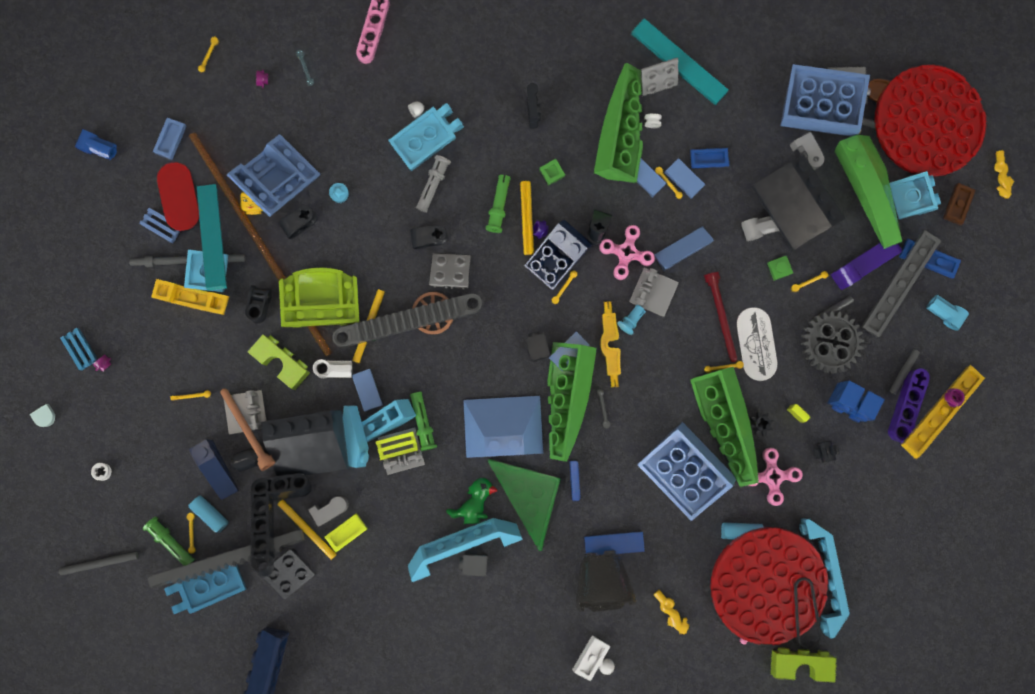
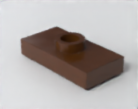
[943,183,976,225]

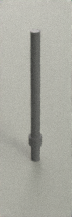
[129,254,246,267]

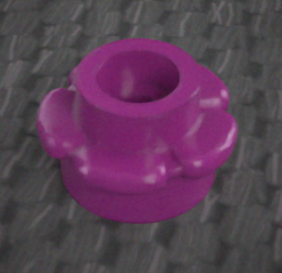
[256,69,268,88]
[93,355,111,372]
[945,388,965,407]

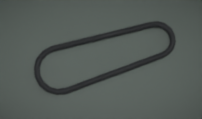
[794,577,822,650]

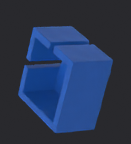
[827,381,885,423]

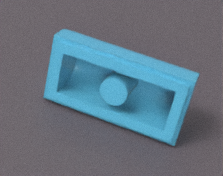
[188,495,229,533]
[721,523,764,539]

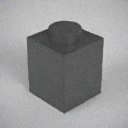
[459,553,488,576]

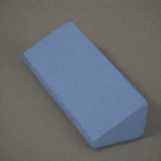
[654,227,714,271]

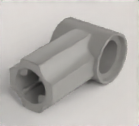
[741,216,779,241]

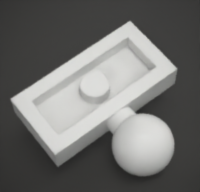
[572,635,615,681]

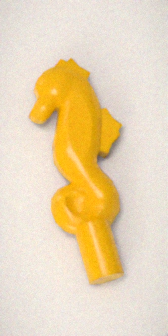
[994,151,1014,199]
[653,590,689,635]

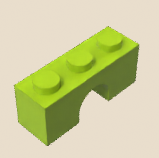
[248,335,310,390]
[771,647,836,682]

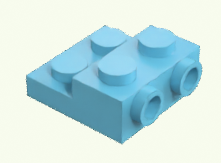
[890,171,941,220]

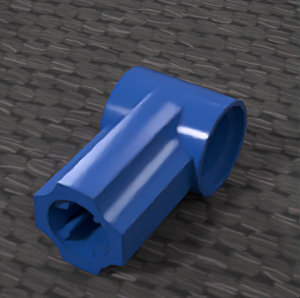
[75,130,117,160]

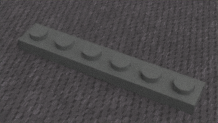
[861,230,941,338]

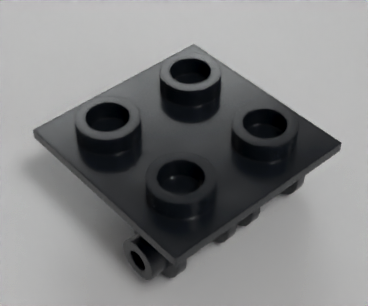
[262,548,315,600]

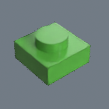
[539,159,565,185]
[767,256,793,281]

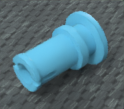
[617,305,646,335]

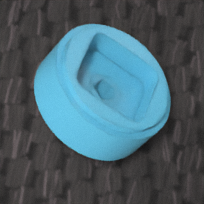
[329,183,349,203]

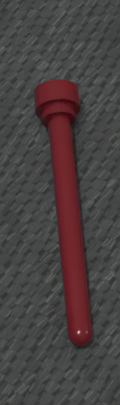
[704,272,737,362]

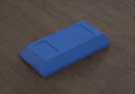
[690,148,729,168]

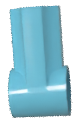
[926,295,969,331]

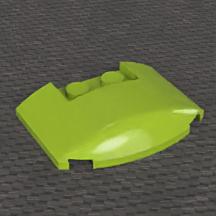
[279,268,359,327]

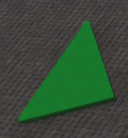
[488,459,560,551]

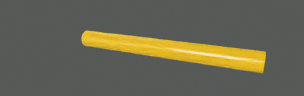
[352,289,385,363]
[277,499,337,560]

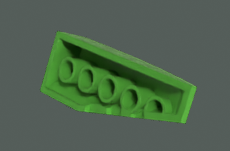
[594,63,643,183]
[835,135,902,249]
[547,342,597,462]
[690,367,759,487]

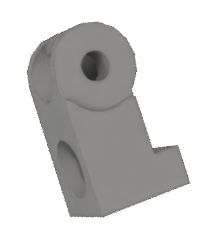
[790,132,824,170]
[309,496,349,527]

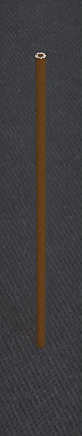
[189,133,332,356]

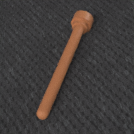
[220,388,275,471]

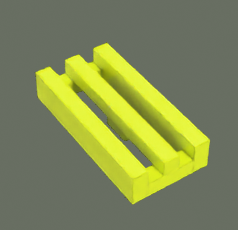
[376,432,418,460]

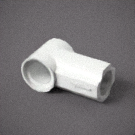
[313,359,352,379]

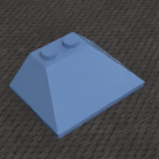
[227,134,321,217]
[464,396,543,458]

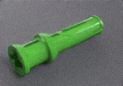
[485,175,511,233]
[410,392,437,451]
[143,516,195,566]

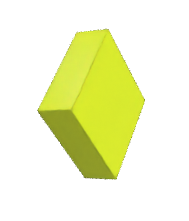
[787,404,810,423]

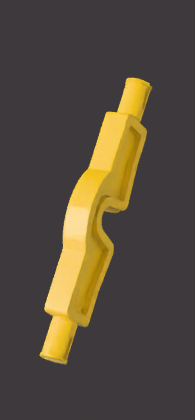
[600,301,621,388]

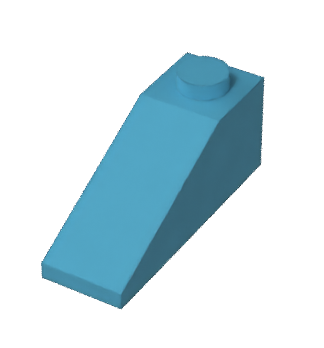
[362,399,416,442]
[343,405,369,468]

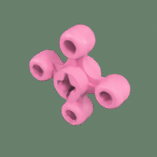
[599,225,655,280]
[748,447,803,506]

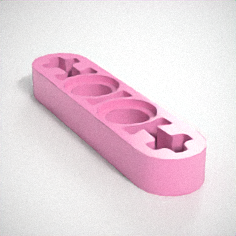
[356,0,390,64]

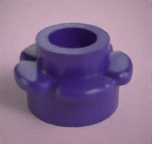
[533,221,549,239]

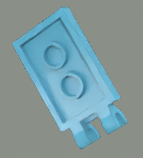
[388,103,464,171]

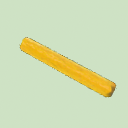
[520,181,534,255]

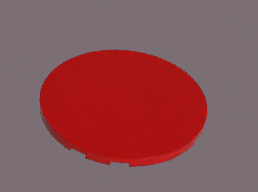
[875,65,986,177]
[710,527,829,645]

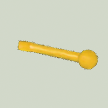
[198,37,219,73]
[655,167,683,199]
[552,270,577,304]
[791,271,828,292]
[704,361,744,373]
[170,390,211,400]
[187,513,196,554]

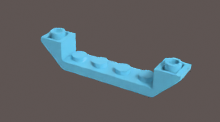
[408,518,522,582]
[799,518,850,638]

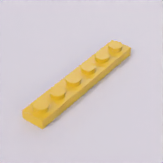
[901,365,985,459]

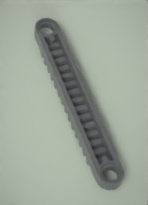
[332,294,482,348]
[147,530,305,588]

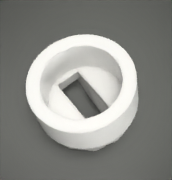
[408,101,424,118]

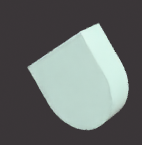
[30,404,55,427]

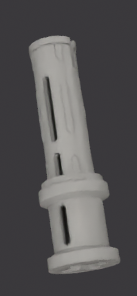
[416,155,451,213]

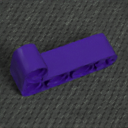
[830,243,903,290]
[888,368,930,443]

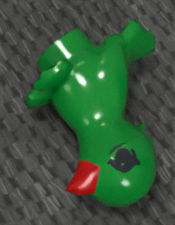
[446,478,498,524]

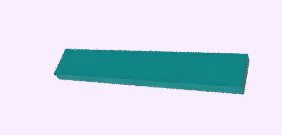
[631,19,728,105]
[197,184,227,291]

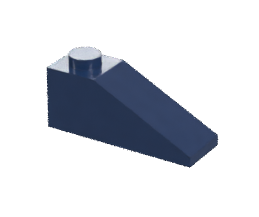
[189,440,239,500]

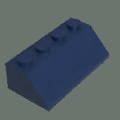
[243,627,289,694]

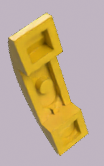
[151,279,229,315]

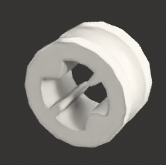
[645,114,662,128]
[91,463,112,481]

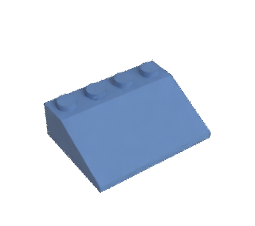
[781,64,870,136]
[637,422,736,521]

